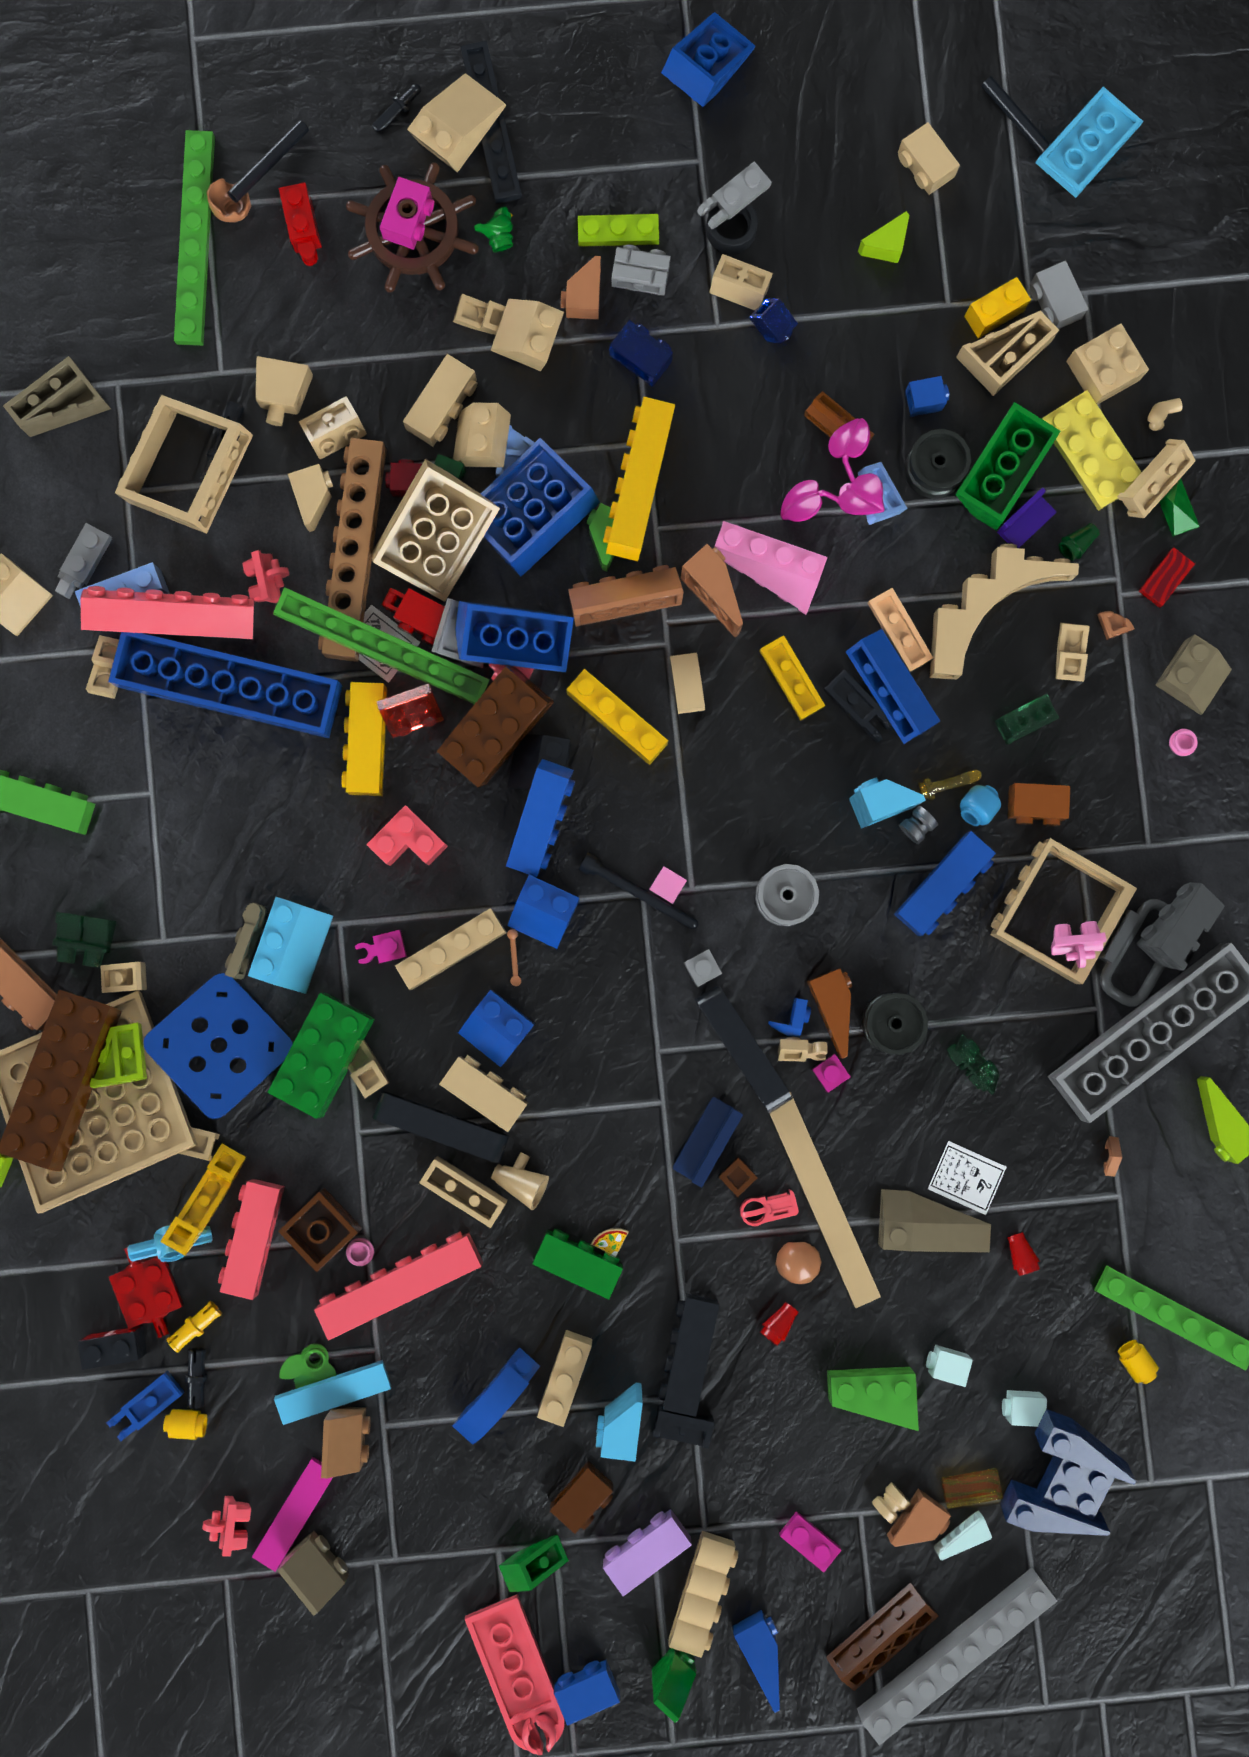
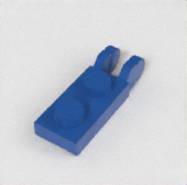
[106,1370,185,1442]

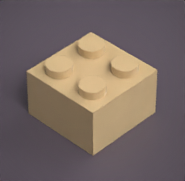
[1066,323,1149,405]

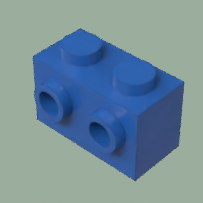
[554,1660,620,1726]

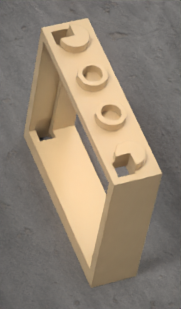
[115,395,253,534]
[990,838,1137,984]

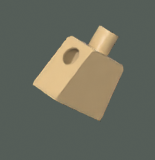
[256,356,313,426]

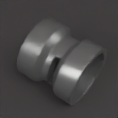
[899,806,938,844]

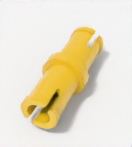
[166,1301,222,1353]

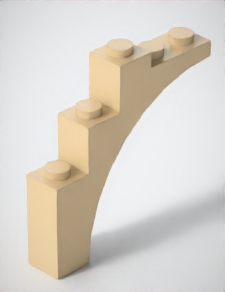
[930,544,1079,680]

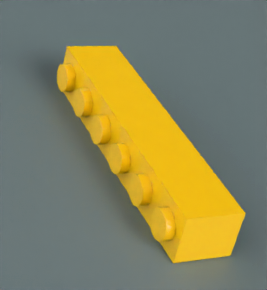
[603,397,675,561]

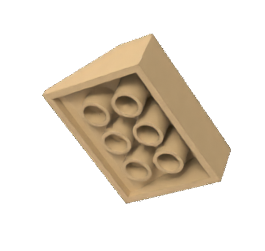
[371,459,500,602]

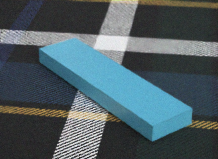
[274,1360,391,1425]

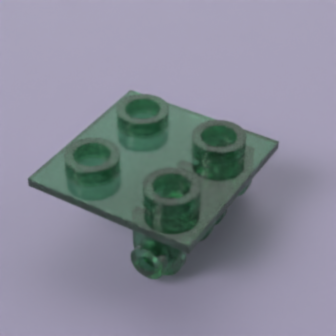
[947,1035,999,1095]

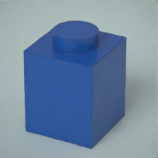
[905,376,949,417]

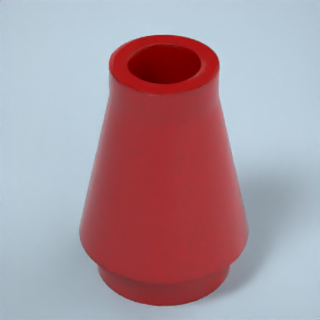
[1007,1232,1040,1276]
[760,1302,799,1346]

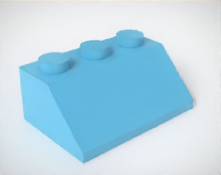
[849,777,926,829]
[248,897,333,994]
[596,1383,643,1462]

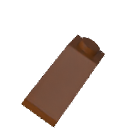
[807,969,852,1059]

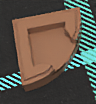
[1097,611,1135,640]
[1103,1136,1122,1177]

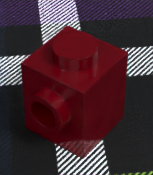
[385,459,422,497]

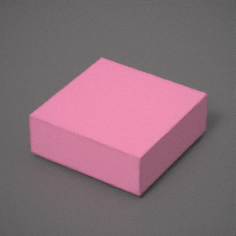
[649,866,687,904]

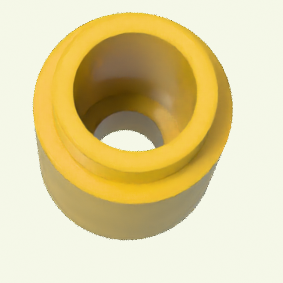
[1118,1340,1159,1384]
[163,1409,208,1440]

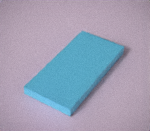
[1036,87,1143,198]

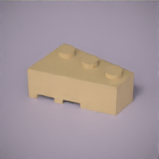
[956,310,1059,396]

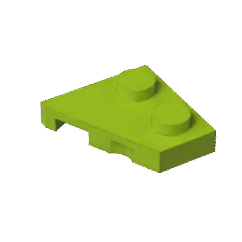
[90,1022,147,1088]

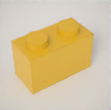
[964,277,1031,339]

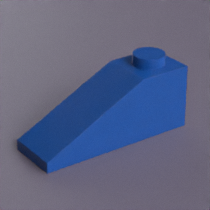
[732,1610,780,1713]

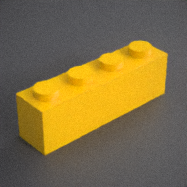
[566,669,668,765]
[342,682,387,796]

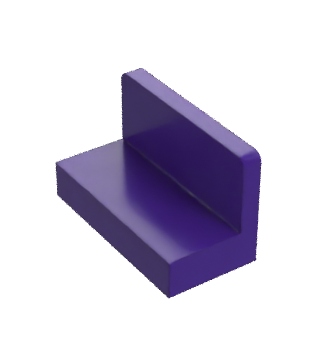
[997,487,1057,548]

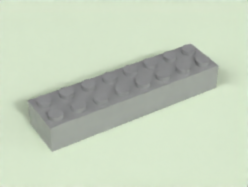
[1047,943,1249,1123]

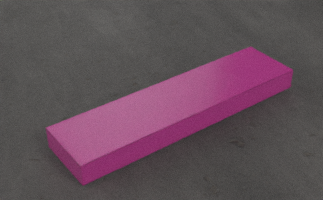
[252,1457,333,1572]

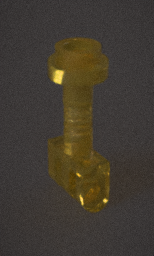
[919,770,982,800]

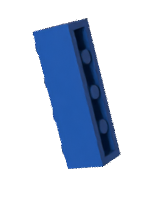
[846,629,940,744]
[506,759,576,877]
[894,831,996,936]

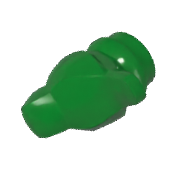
[474,207,513,252]

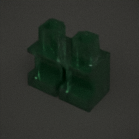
[994,694,1059,745]
[52,912,116,967]

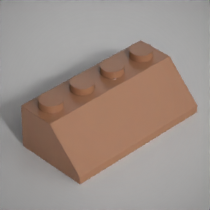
[568,565,683,627]

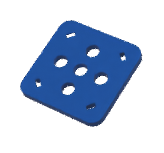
[143,973,293,1119]

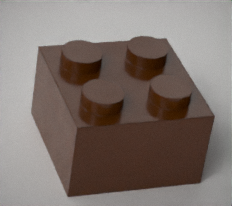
[278,1188,363,1272]

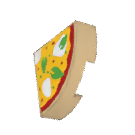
[591,1228,629,1256]

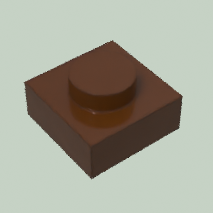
[718,1157,758,1197]

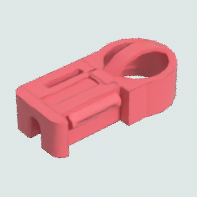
[740,1189,799,1226]

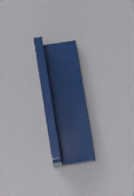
[673,1097,743,1188]

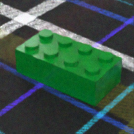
[267,993,375,1119]

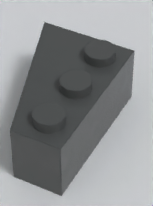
[1136,882,1225,971]

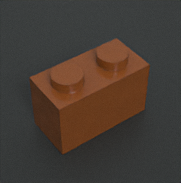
[1008,783,1070,826]

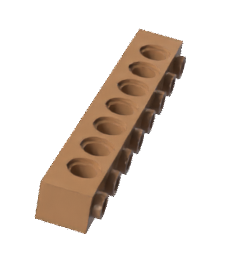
[318,438,387,662]

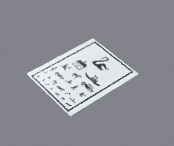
[928,1141,1006,1215]

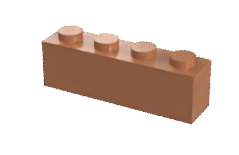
[0,938,57,1031]

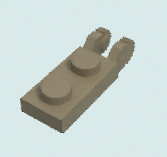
[225,902,268,980]

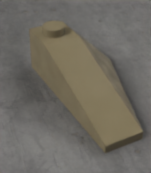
[878,1189,991,1252]

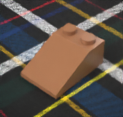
[680,544,743,638]

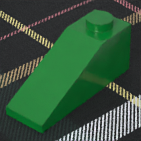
[652,1648,696,1723]

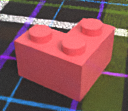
[366,805,448,866]

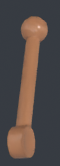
[507,929,522,986]

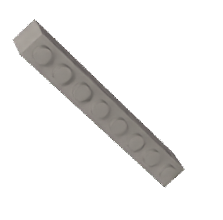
[857,1567,1057,1746]

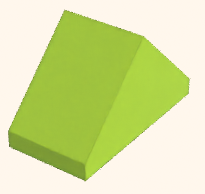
[858,211,910,263]

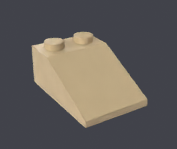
[407,73,506,173]

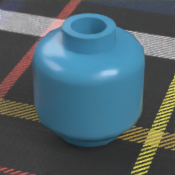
[960,785,1001,826]

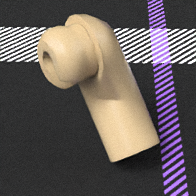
[1147,398,1182,431]

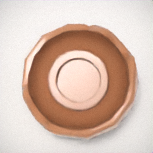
[207,178,251,223]
[775,1242,822,1284]

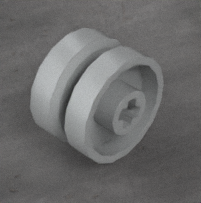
[755,864,819,926]

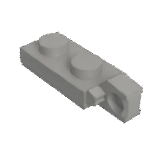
[55,523,112,599]

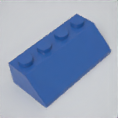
[455,601,574,672]

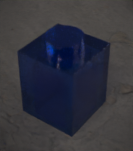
[749,298,798,343]

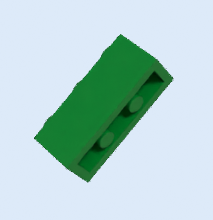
[533,1228,623,1300]

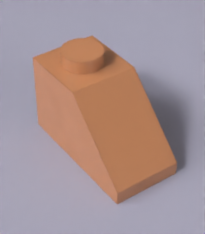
[561,256,601,319]
[887,1488,951,1547]

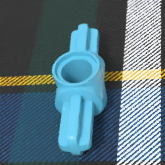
[127,1225,213,1262]

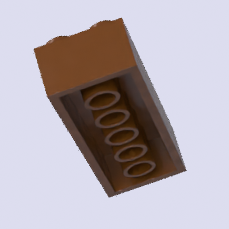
[0,990,122,1172]

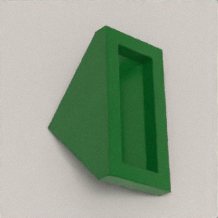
[1159,478,1199,537]

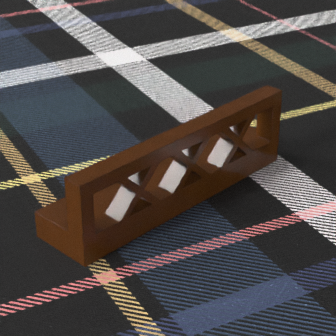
[826,1583,939,1691]

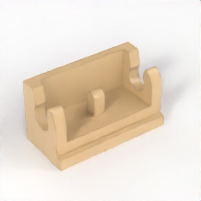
[709,254,773,312]

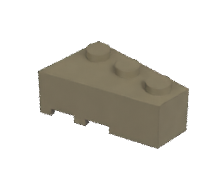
[3,356,111,437]

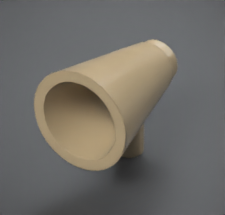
[491,1152,549,1210]

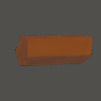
[804,391,875,458]

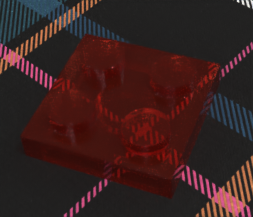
[377,683,444,738]

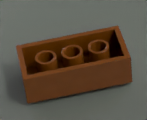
[437,666,554,787]

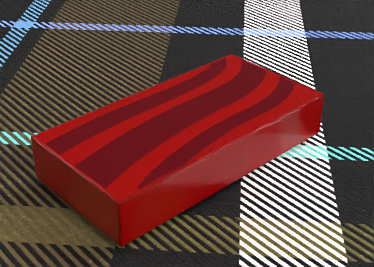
[1138,547,1195,608]

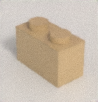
[898,122,960,195]

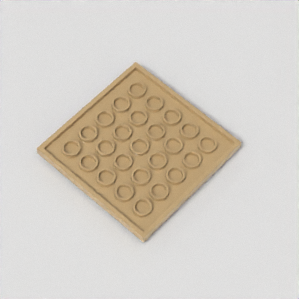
[0,991,197,1213]

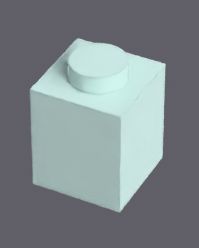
[926,1345,973,1387]
[1002,1390,1047,1427]

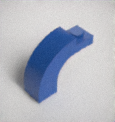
[452,1348,540,1445]

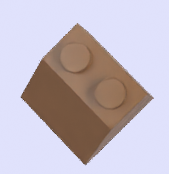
[321,1406,371,1479]

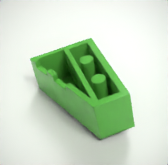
[827,1367,919,1431]

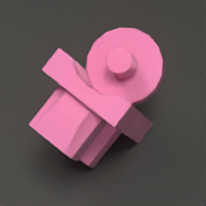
[1051,921,1107,968]

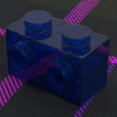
[610,320,673,387]

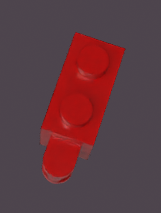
[279,182,322,266]
[381,588,445,646]

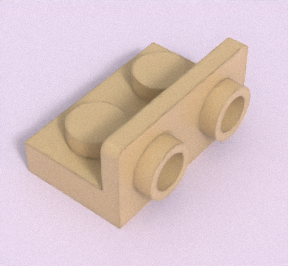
[299,396,367,459]

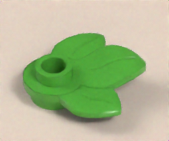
[279,1344,336,1389]

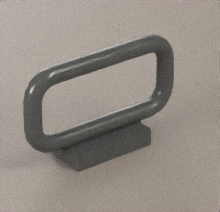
[1098,899,1168,1007]

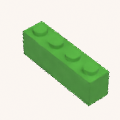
[0,770,96,835]

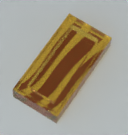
[941,1468,1003,1509]

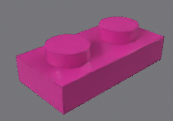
[779,1511,841,1572]

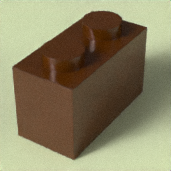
[550,1461,614,1534]

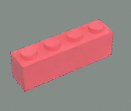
[218,1179,285,1300]

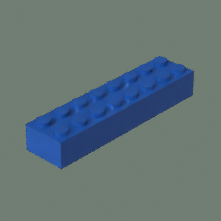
[108,632,343,738]

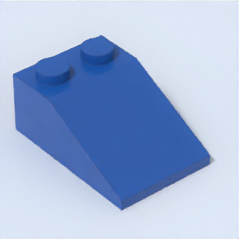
[661,12,756,107]

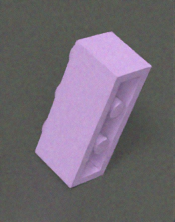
[603,1509,692,1596]

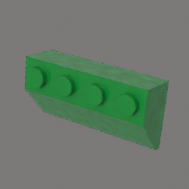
[955,402,1061,530]

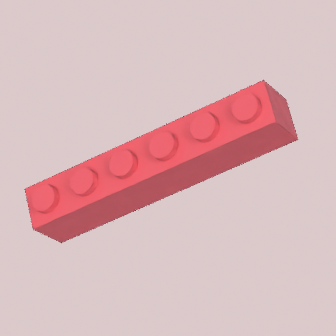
[80,586,254,639]
[314,1231,483,1341]

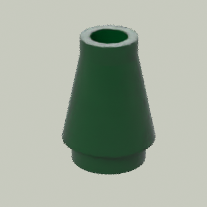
[1058,523,1100,561]

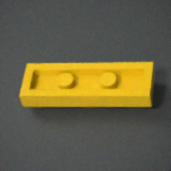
[759,635,825,721]

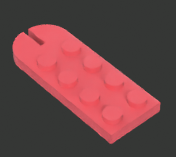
[465,1594,565,1756]

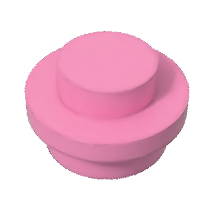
[1169,729,1198,756]
[346,1238,374,1266]

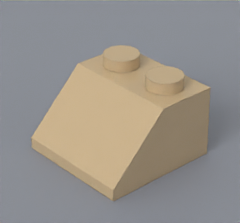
[490,299,564,371]
[453,403,511,468]
[0,553,53,636]

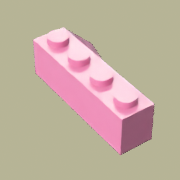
[715,521,827,615]

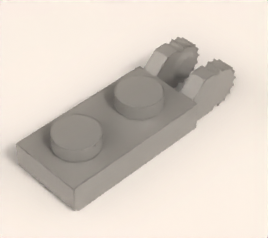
[697,161,772,229]

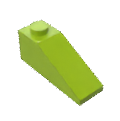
[1197,1076,1249,1164]

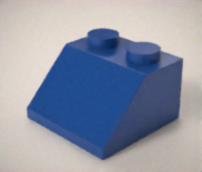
[507,875,580,949]
[458,990,535,1067]

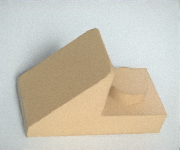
[100,962,147,993]

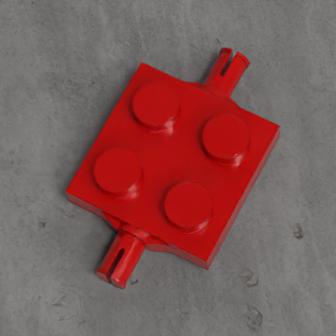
[109,1247,184,1338]

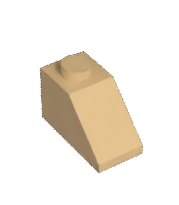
[288,464,333,532]

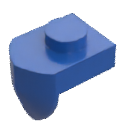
[768,998,811,1038]

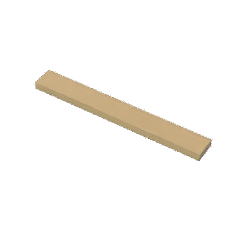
[770,1091,881,1308]

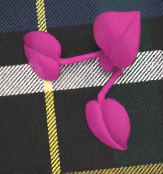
[781,418,884,522]

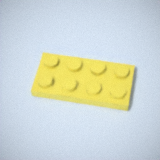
[1042,390,1142,511]

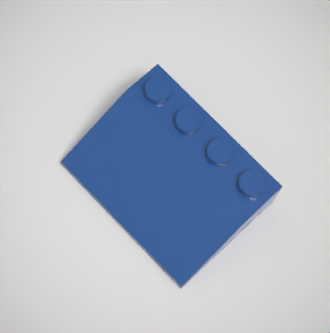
[481,438,600,577]

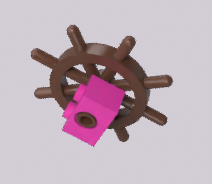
[346,163,479,293]

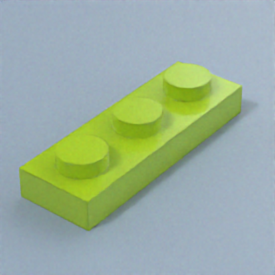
[578,214,659,246]

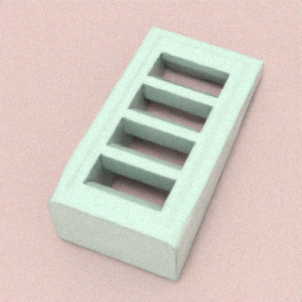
[933,1510,992,1560]

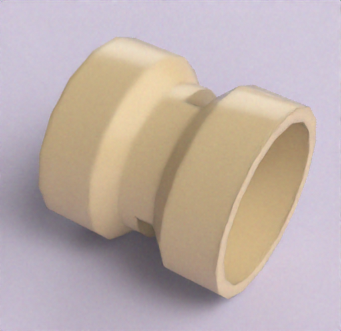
[872,1482,911,1524]

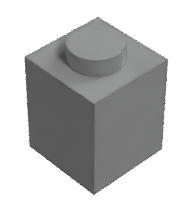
[684,949,722,987]

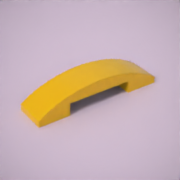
[160,1144,246,1256]

